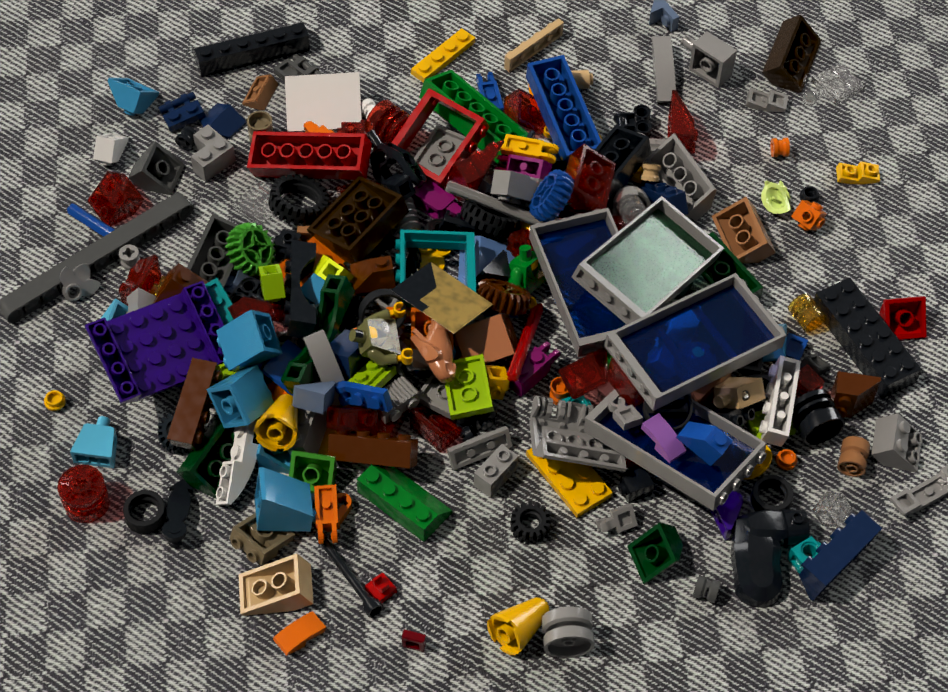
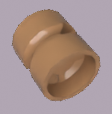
[837,436,870,477]

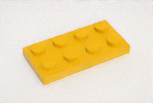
[526,448,613,518]

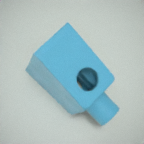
[70,416,117,468]

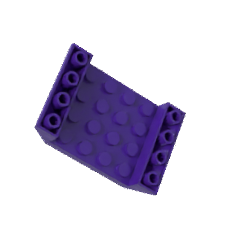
[85,281,224,404]

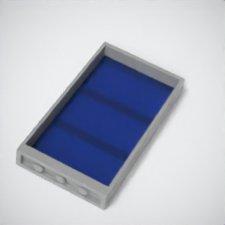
[529,208,660,357]
[604,273,786,411]
[584,372,767,511]

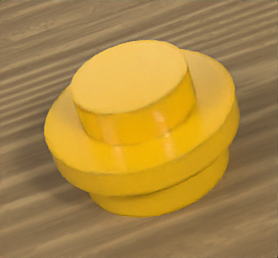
[44,390,66,411]

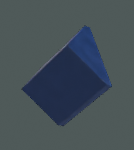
[330,329,371,381]

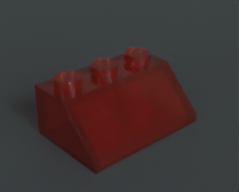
[566,144,616,210]

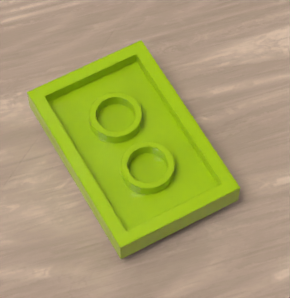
[445,354,494,420]

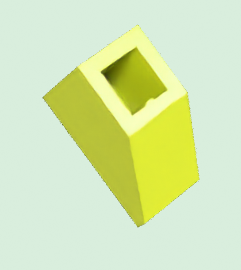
[312,254,354,281]

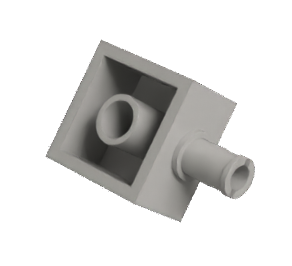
[680,32,737,88]

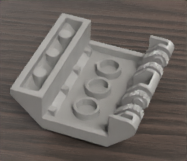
[529,395,627,472]

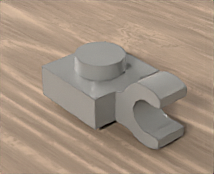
[595,503,638,533]

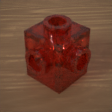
[506,228,535,257]

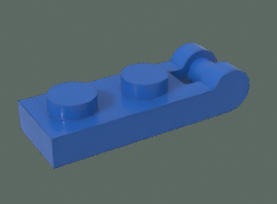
[335,381,393,412]

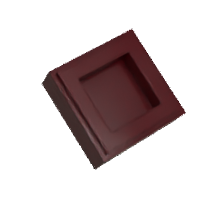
[402,629,426,652]

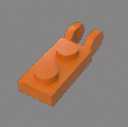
[314,484,339,544]

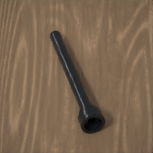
[315,532,383,617]

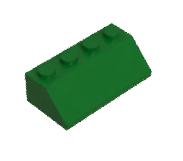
[357,464,453,542]

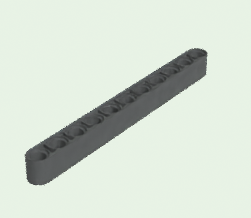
[0,193,194,323]

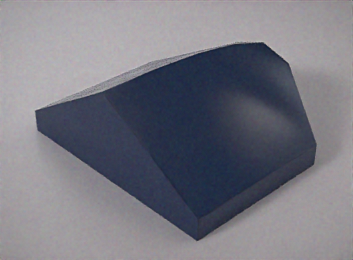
[200,103,246,140]

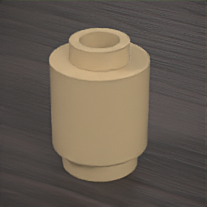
[571,70,593,89]

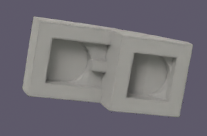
[745,88,788,112]

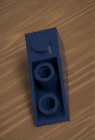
[637,181,689,215]

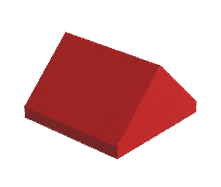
[879,296,927,340]

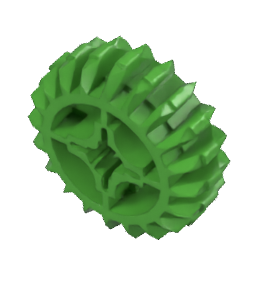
[225,222,277,277]

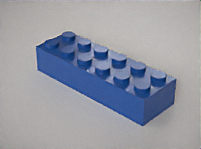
[526,55,602,169]

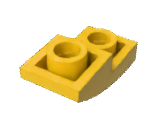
[836,161,880,184]

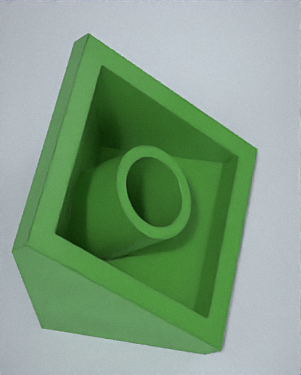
[289,450,337,496]

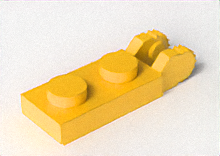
[501,134,559,164]

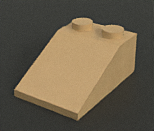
[239,554,314,616]

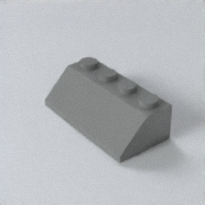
[646,133,717,221]

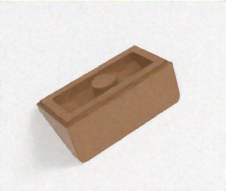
[242,74,278,111]

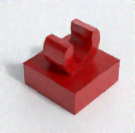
[365,573,397,603]

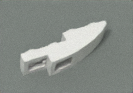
[216,421,259,506]

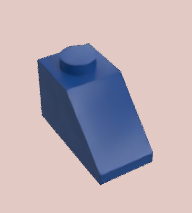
[676,421,733,466]

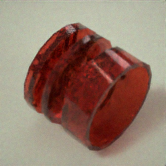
[364,99,410,143]
[57,465,110,523]

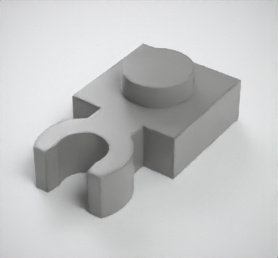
[608,397,643,430]

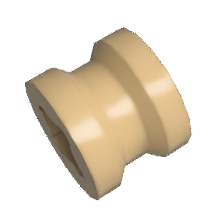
[640,163,661,182]

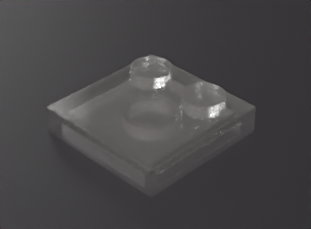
[232,181,289,228]

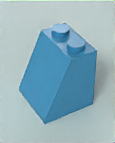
[216,310,283,372]
[207,365,274,429]
[254,467,316,532]

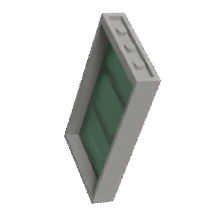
[572,196,724,325]

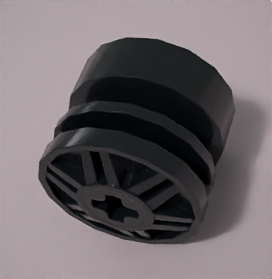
[792,389,845,445]

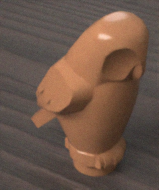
[410,319,457,383]

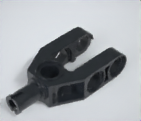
[366,130,427,188]

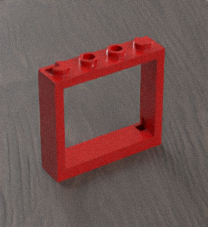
[391,88,490,190]

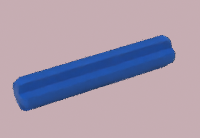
[67,203,115,236]

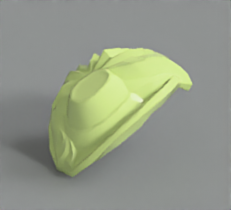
[761,181,791,214]

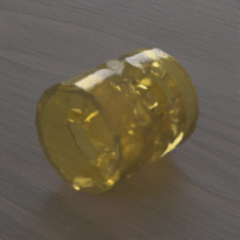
[788,293,826,332]

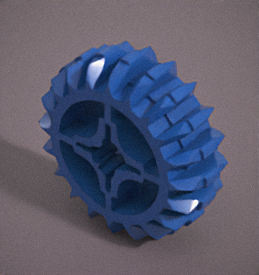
[529,169,574,222]

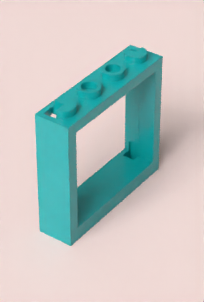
[395,229,476,307]

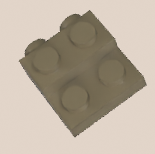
[230,513,295,566]

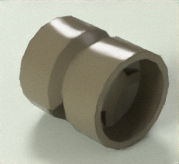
[247,111,273,143]

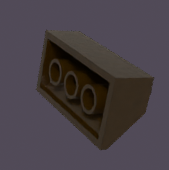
[762,15,822,93]

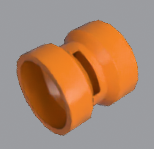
[549,377,571,405]

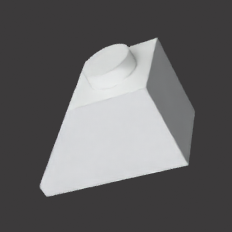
[93,133,129,166]

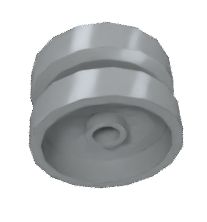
[542,606,595,658]

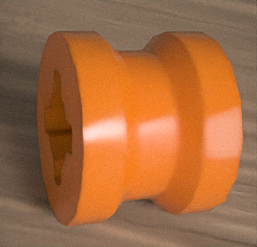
[770,138,790,157]

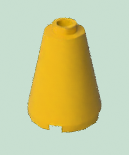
[254,394,298,451]
[487,597,549,656]

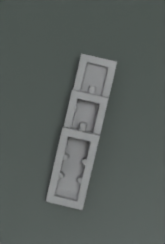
[652,36,677,104]

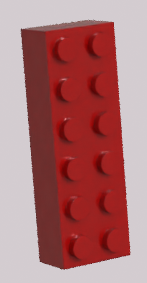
[247,131,372,180]

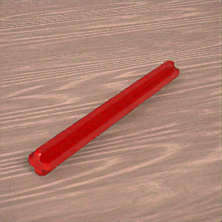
[507,303,543,382]

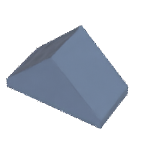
[292,381,336,414]

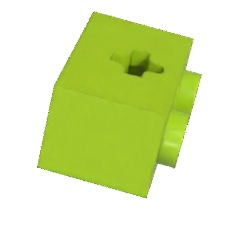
[258,264,286,302]

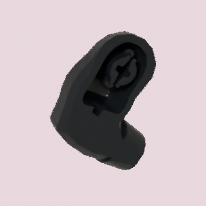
[731,509,810,608]

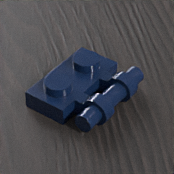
[158,92,206,132]

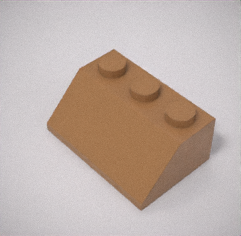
[712,197,776,264]

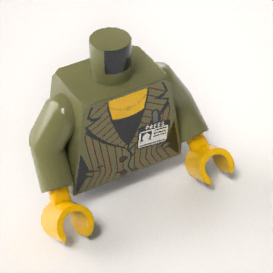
[349,302,413,366]

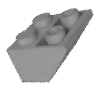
[871,413,922,472]

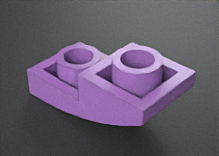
[641,413,686,464]

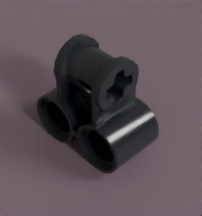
[614,104,652,138]

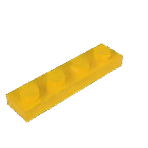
[411,28,475,83]

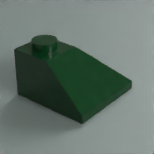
[627,522,683,585]

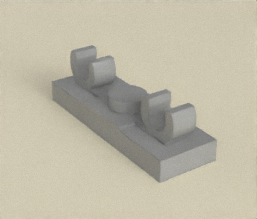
[447,426,513,470]

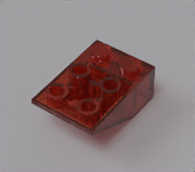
[446,139,504,202]

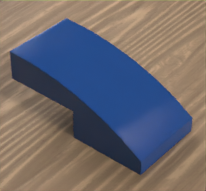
[786,333,808,361]

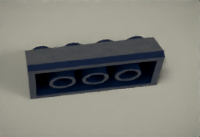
[799,510,882,601]

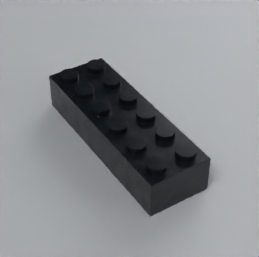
[812,278,922,399]

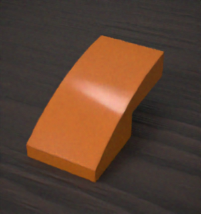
[273,611,326,656]

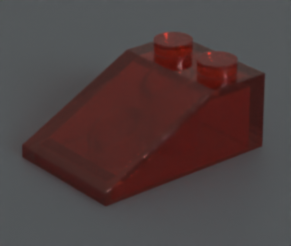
[667,90,698,154]

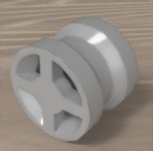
[118,244,141,270]

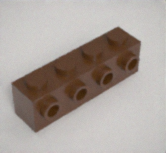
[167,358,223,451]
[328,428,418,468]

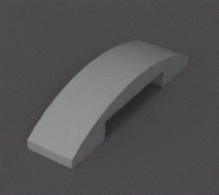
[303,330,351,414]
[890,465,948,516]

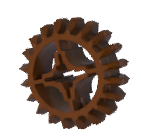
[476,278,531,315]

